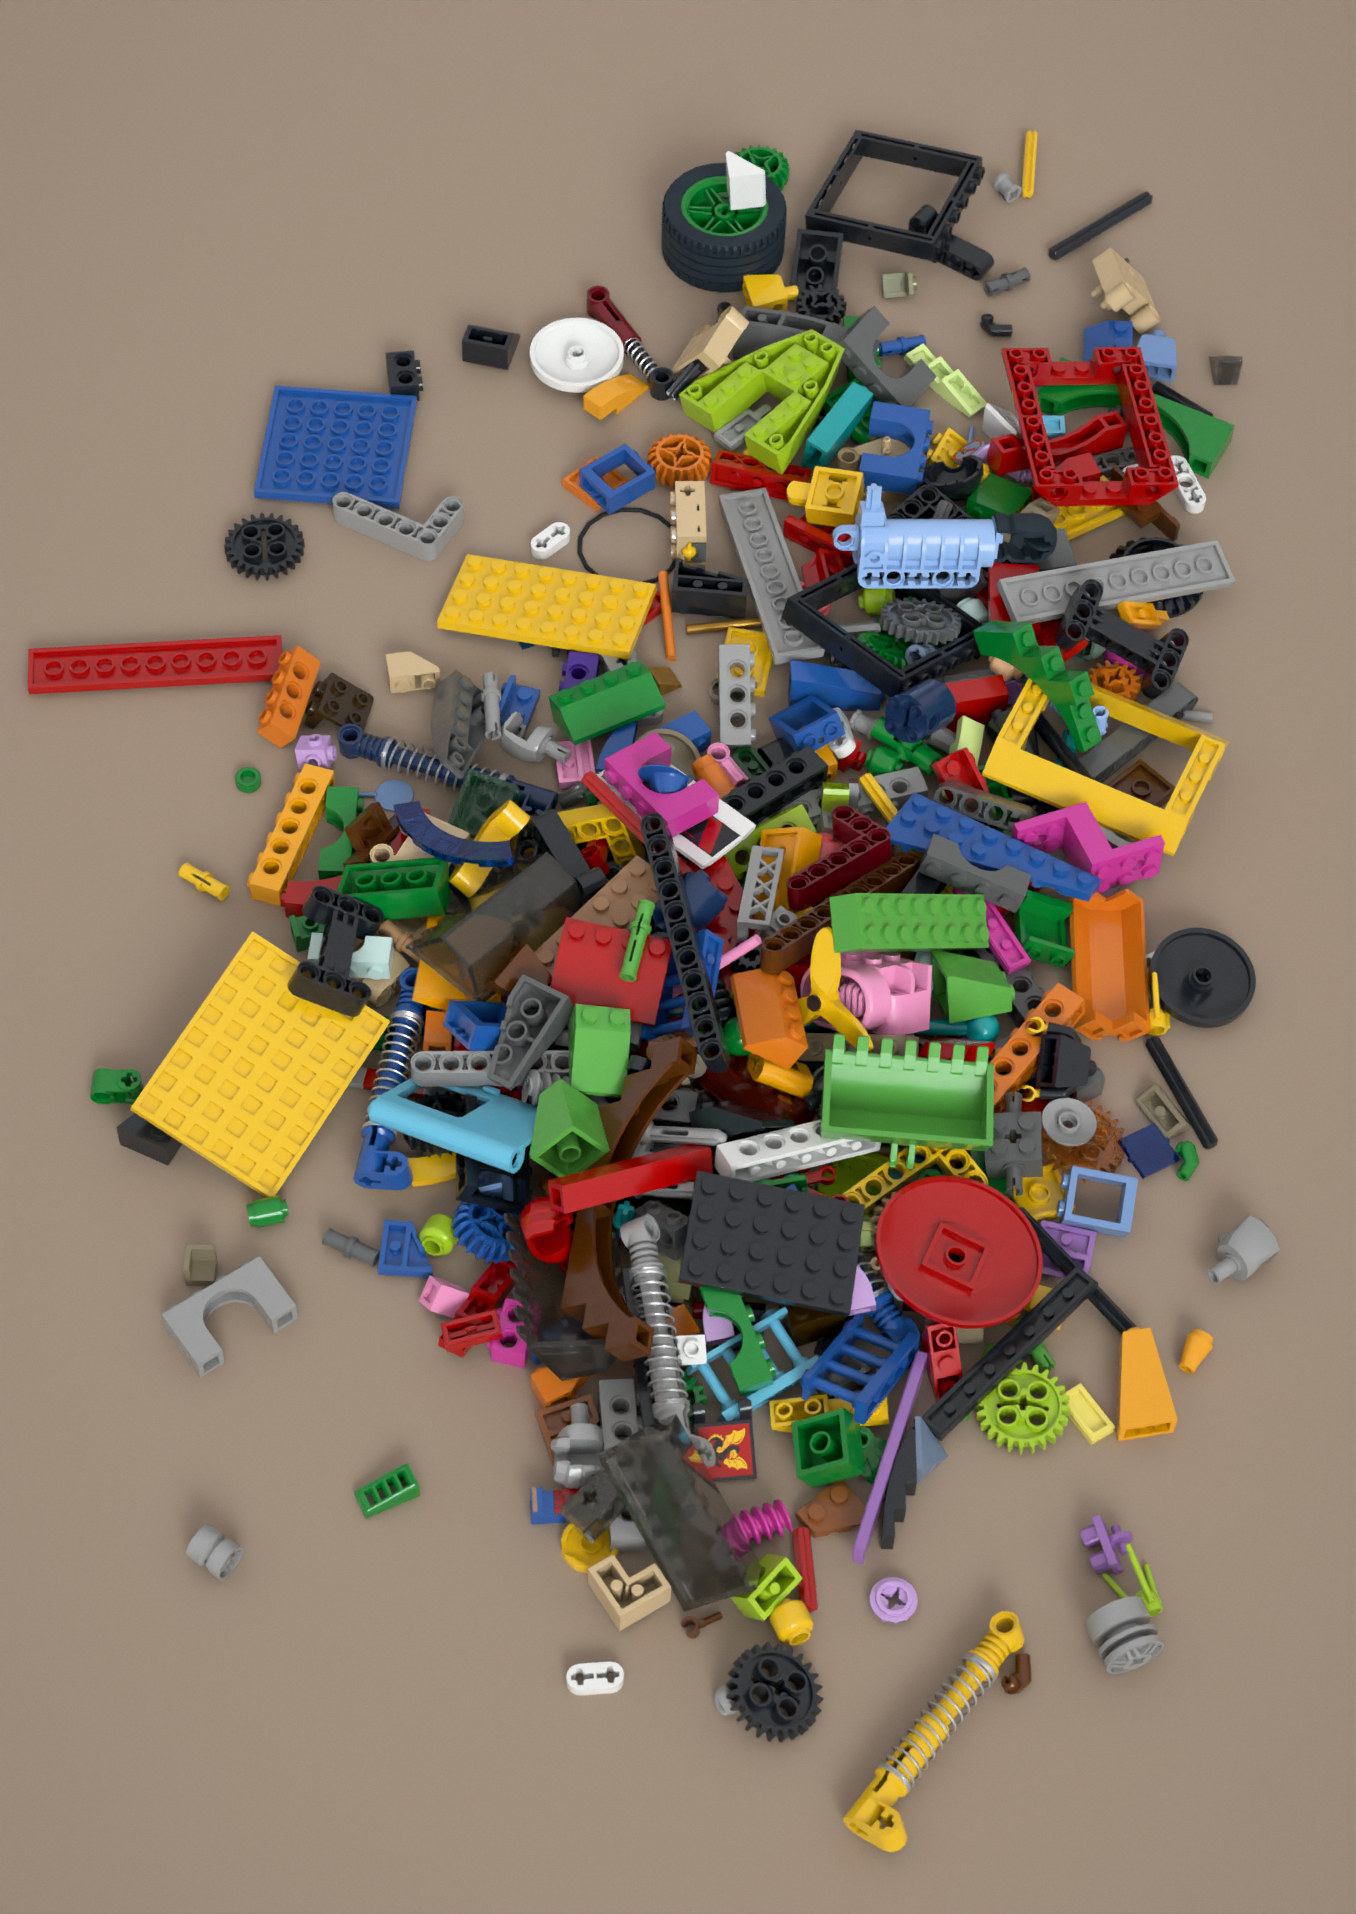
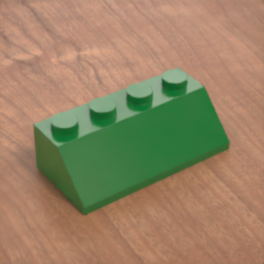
[549,660,666,745]
[337,856,450,921]

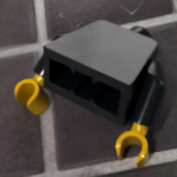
[1019,1017,1097,1102]

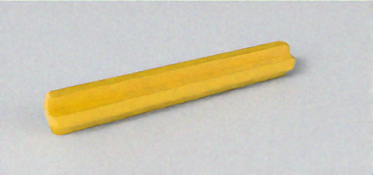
[1021,130,1038,198]

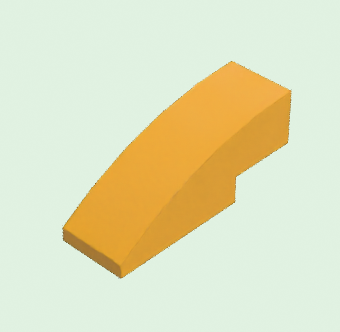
[583,374,648,421]

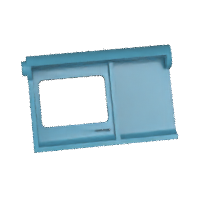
[368,1069,537,1173]

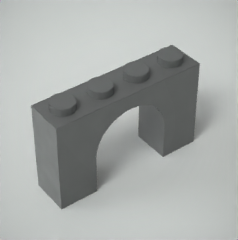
[836,306,937,407]

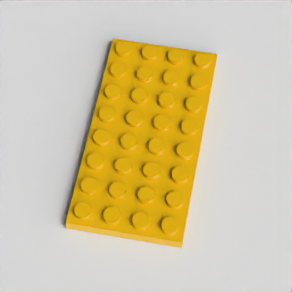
[437,554,657,660]

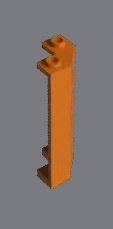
[1069,889,1151,1041]

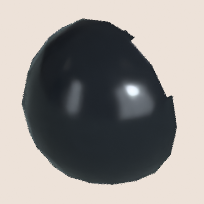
[922,455,984,501]

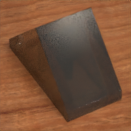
[1209,356,1243,385]

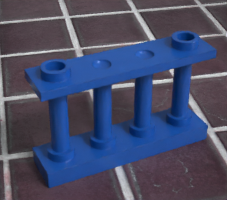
[640,929,724,1043]
[800,1313,920,1425]

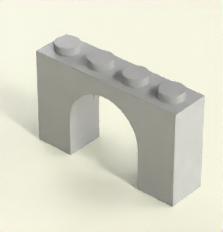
[161,1256,298,1378]

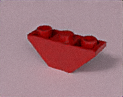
[921,1322,962,1402]

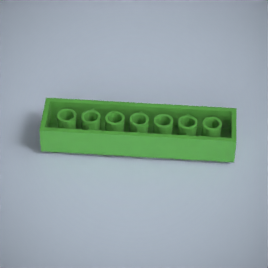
[829,893,989,953]

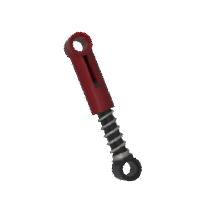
[587,286,674,401]

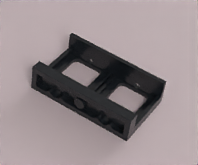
[456,1094,533,1215]

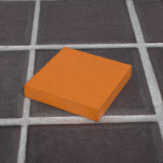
[562,455,630,511]

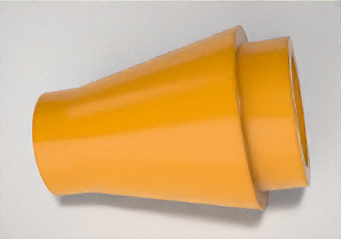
[1178,1329,1213,1374]

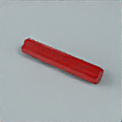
[792,1527,818,1613]

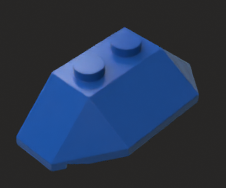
[1083,320,1133,361]

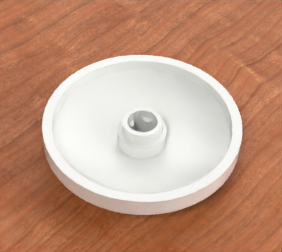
[530,318,624,393]

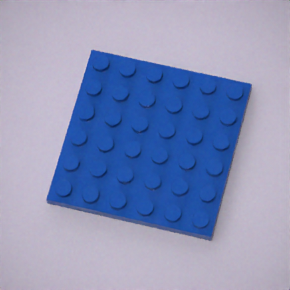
[254,386,417,509]

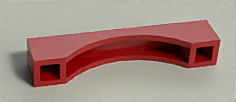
[986,411,1128,476]

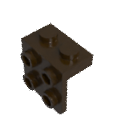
[304,673,374,732]

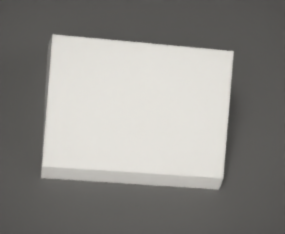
[726,151,766,210]
[982,403,1022,438]

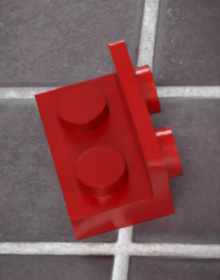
[931,747,989,804]

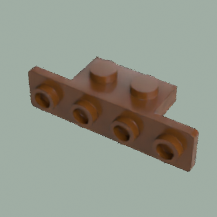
[1110,466,1180,541]
[343,802,412,868]

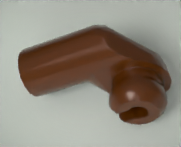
[1001,1653,1032,1694]

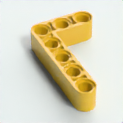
[505,804,645,866]
[842,1146,988,1215]

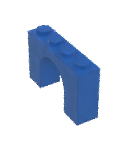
[859,401,934,495]

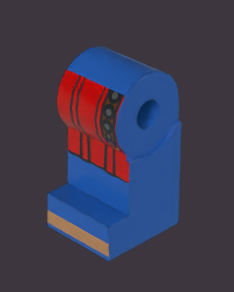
[530,1487,586,1525]

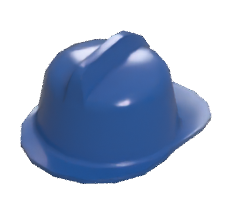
[638,765,693,794]

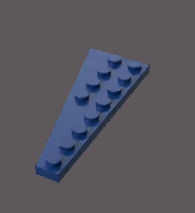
[886,792,1102,902]

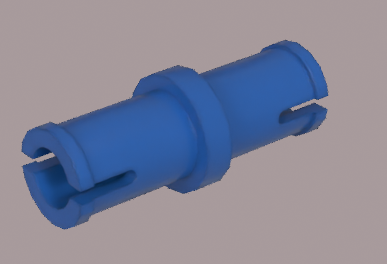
[879,335,926,357]

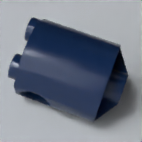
[885,679,956,744]
[651,870,728,942]

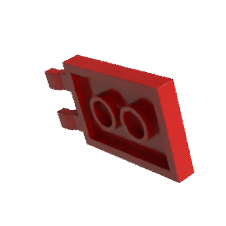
[988,563,1040,635]

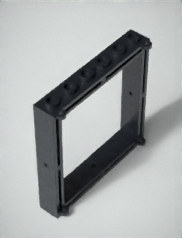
[805,130,985,263]
[781,563,983,698]

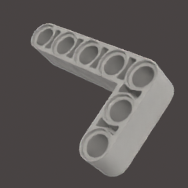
[332,492,464,561]

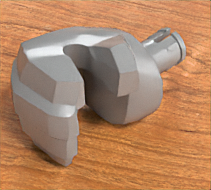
[500,711,572,765]
[1206,1215,1280,1285]
[551,1403,604,1488]

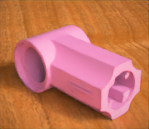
[707,743,749,787]

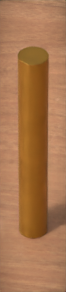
[686,617,761,635]

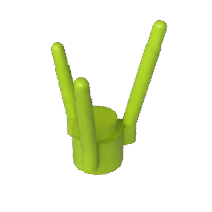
[1102,1543,1163,1617]

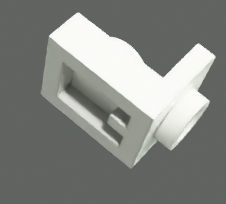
[674,1335,707,1366]

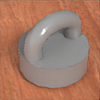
[714,1684,739,1716]

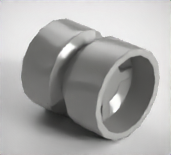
[186,1524,243,1580]

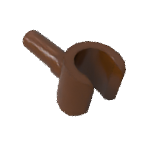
[681,1612,723,1639]

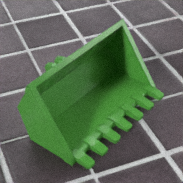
[820,1033,994,1169]

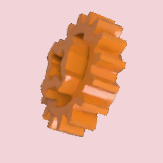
[1088,660,1141,701]

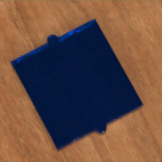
[1117,1123,1180,1179]

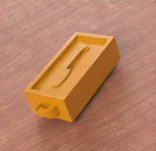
[755,826,822,920]

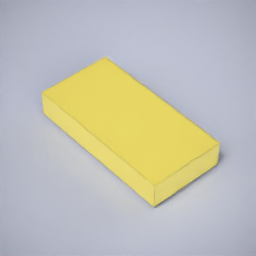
[1063,1383,1115,1445]

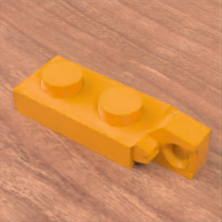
[1116,601,1170,630]

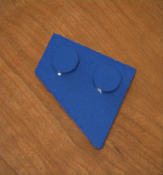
[378,1220,433,1278]

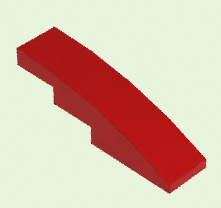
[438,1260,523,1358]

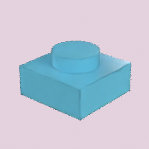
[1042,415,1066,439]

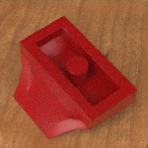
[801,548,844,588]

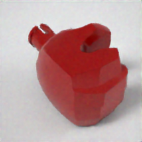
[521,1196,574,1272]

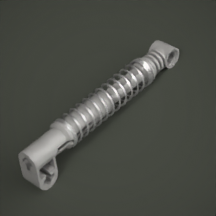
[620,1214,716,1475]

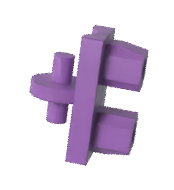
[1080,1515,1133,1575]

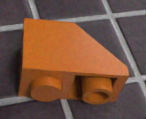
[422,1010,452,1070]

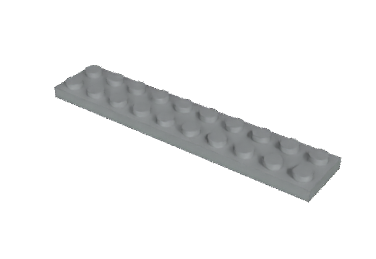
[719,488,824,665]
[996,540,1236,624]

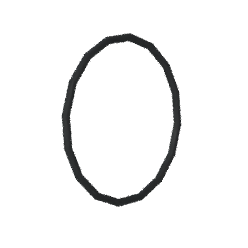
[577,507,676,583]

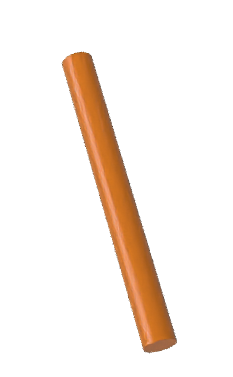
[658,571,676,661]

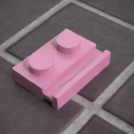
[555,739,595,789]

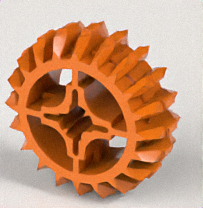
[647,432,712,490]

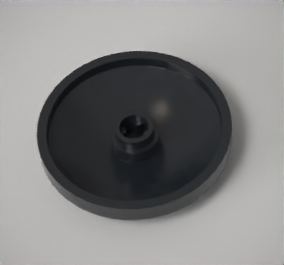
[1148,928,1256,1028]

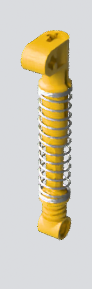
[843,1611,1025,1852]

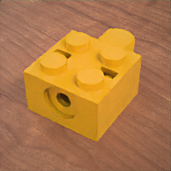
[787,466,865,527]

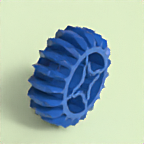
[451,1193,525,1265]

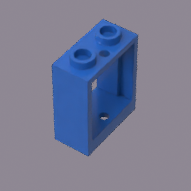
[579,443,656,514]
[768,694,845,752]
[443,1000,507,1051]

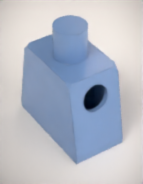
[1137,330,1177,383]

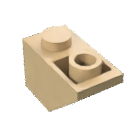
[385,651,440,693]

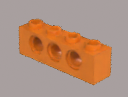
[256,645,321,748]

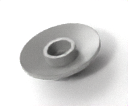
[1041,1098,1097,1146]

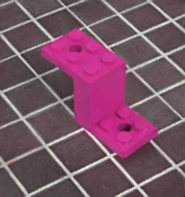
[1012,802,1165,893]

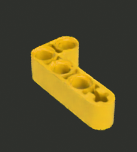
[448,799,530,898]

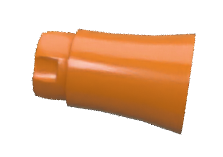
[691,754,736,799]

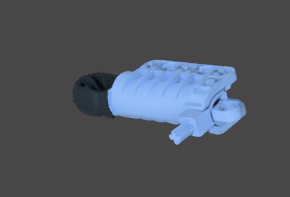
[832,483,1057,588]

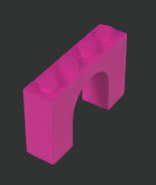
[603,732,719,838]

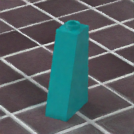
[801,381,873,473]

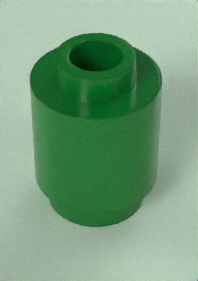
[246,1195,289,1228]

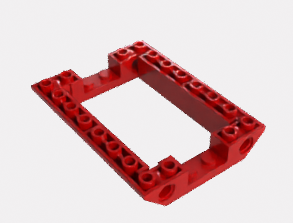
[1001,347,1179,507]

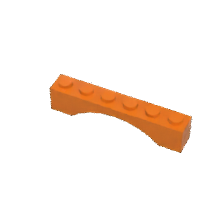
[530,1303,700,1409]

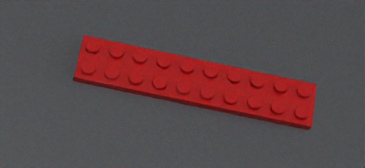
[28,635,283,694]

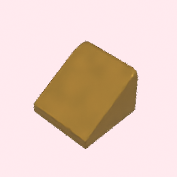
[648,667,682,695]

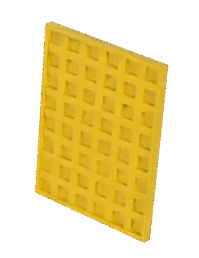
[130,931,390,1198]

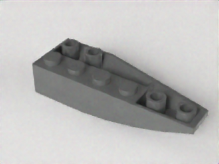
[733,306,880,362]
[431,669,485,779]

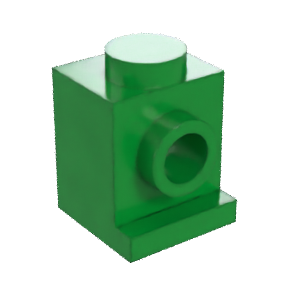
[289,915,324,952]

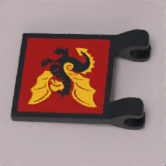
[691,1398,757,1483]

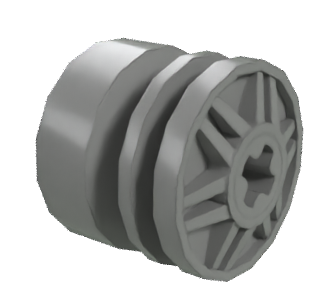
[1085,1596,1165,1674]

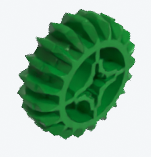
[735,145,790,190]
[857,632,915,670]

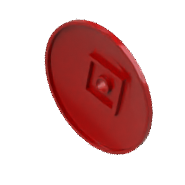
[874,1175,1043,1329]

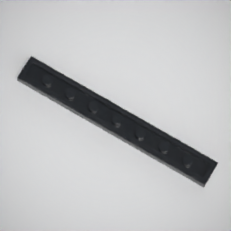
[922,1266,1098,1441]

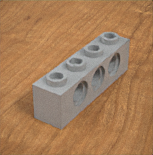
[718,644,756,750]

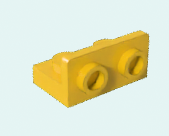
[924,427,968,470]

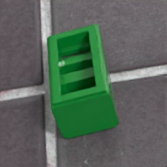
[354,1463,420,1519]

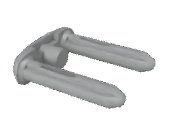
[631,1121,727,1200]

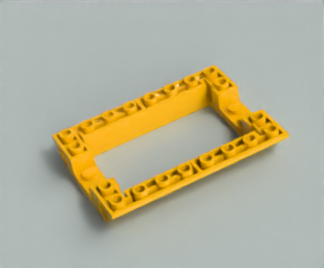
[982,678,1229,857]

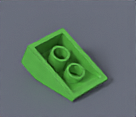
[569,1004,631,1098]

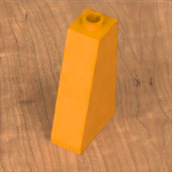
[1116,1327,1178,1441]

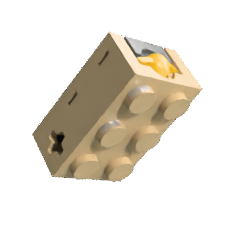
[670,481,707,567]

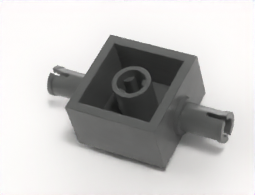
[985,1092,1043,1196]

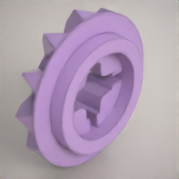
[869,1577,918,1625]

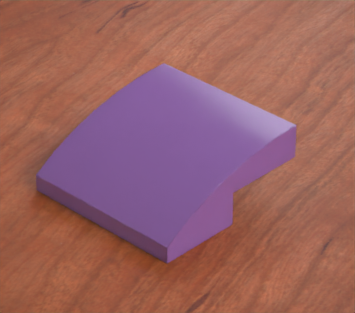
[1041,1220,1097,1279]

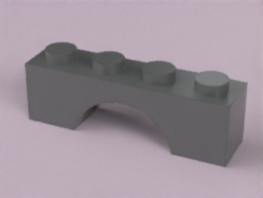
[918,834,1031,913]

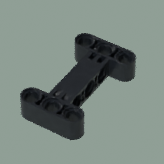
[1055,579,1189,699]
[287,886,384,1017]

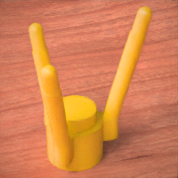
[1147,972,1170,1036]

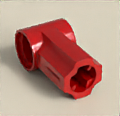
[580,838,610,876]

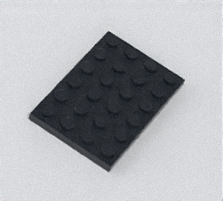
[678,1171,865,1317]

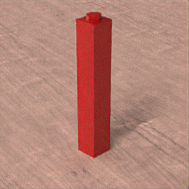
[548,1144,714,1214]

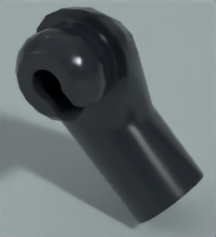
[980,314,1012,336]

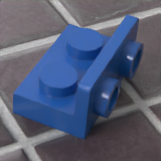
[499,675,540,729]

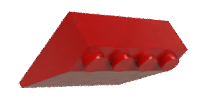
[550,917,672,1027]

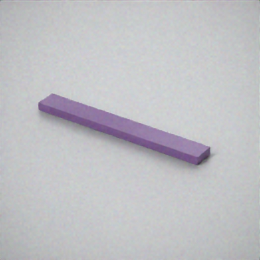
[852,1351,928,1565]

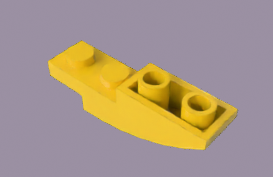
[769,1394,890,1433]

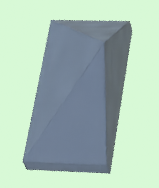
[913,1416,948,1482]

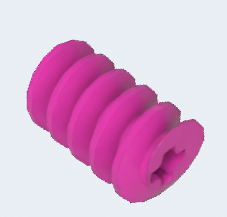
[726,1499,792,1552]

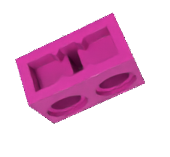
[487,1298,540,1368]

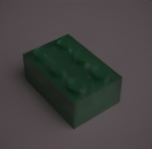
[448,768,522,843]

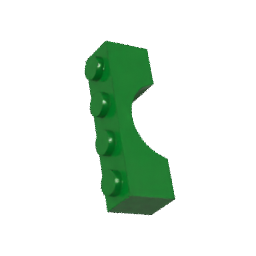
[318,786,364,880]
[699,1287,776,1397]

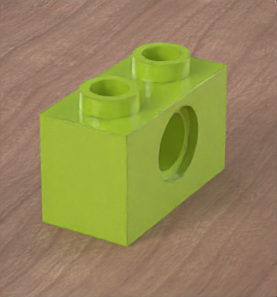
[729,1553,803,1621]

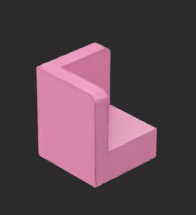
[418,1275,469,1318]

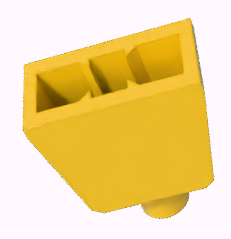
[742,274,799,312]

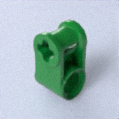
[90,1068,145,1104]

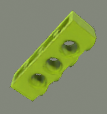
[725,804,817,880]

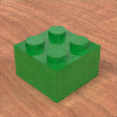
[791,1408,865,1488]

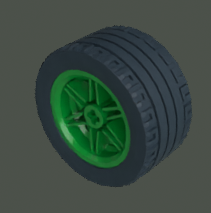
[661,163,787,293]

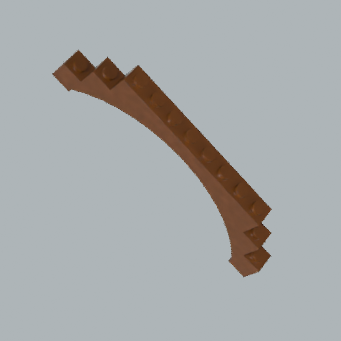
[561,1037,698,1362]

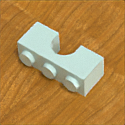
[307,933,394,980]

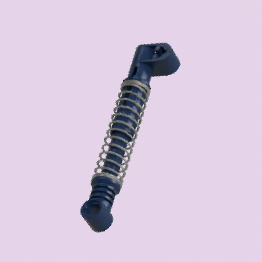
[337,723,559,816]

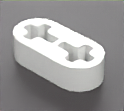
[531,522,570,560]
[566,1662,624,1695]

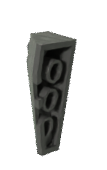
[487,974,574,1090]

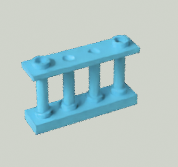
[685,1307,819,1422]

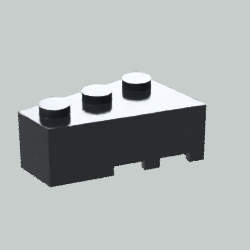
[116,1113,182,1165]

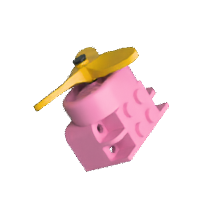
[798,927,932,1052]

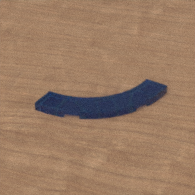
[393,801,514,867]

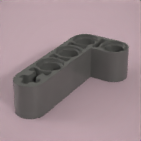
[933,781,1036,832]

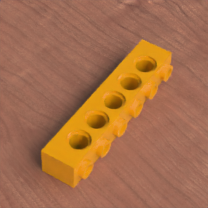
[247,763,336,906]

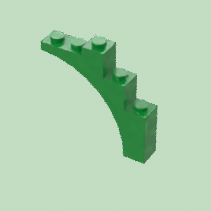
[973,621,1102,752]

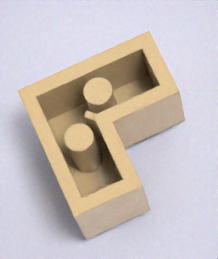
[588,1554,671,1631]

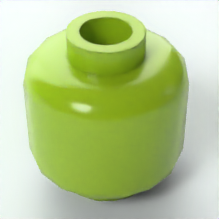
[859,588,896,616]
[419,1214,458,1256]

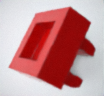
[837,738,867,773]

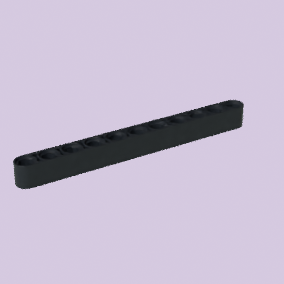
[640,812,730,1073]

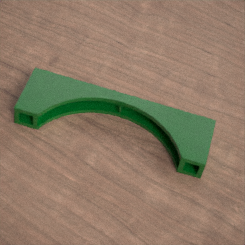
[1037,357,1235,479]

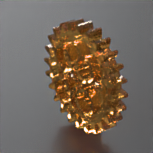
[1042,1099,1127,1182]

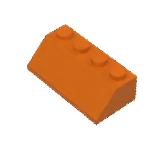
[730,968,808,1070]

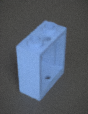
[1056,1166,1138,1238]

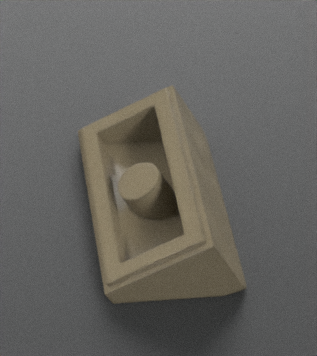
[1134,1083,1192,1141]

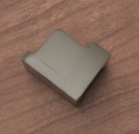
[183,1244,218,1286]

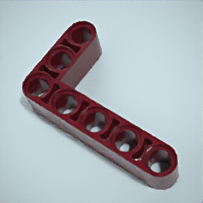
[786,805,892,911]

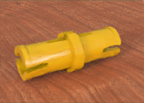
[179,862,230,901]

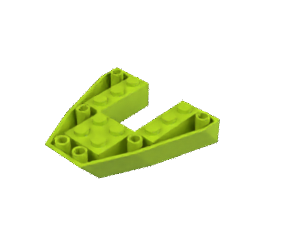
[679,329,845,475]

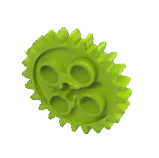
[975,1362,1070,1454]

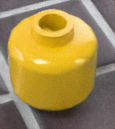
[769,1598,814,1646]

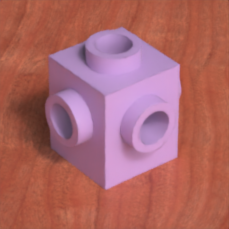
[295,734,337,771]

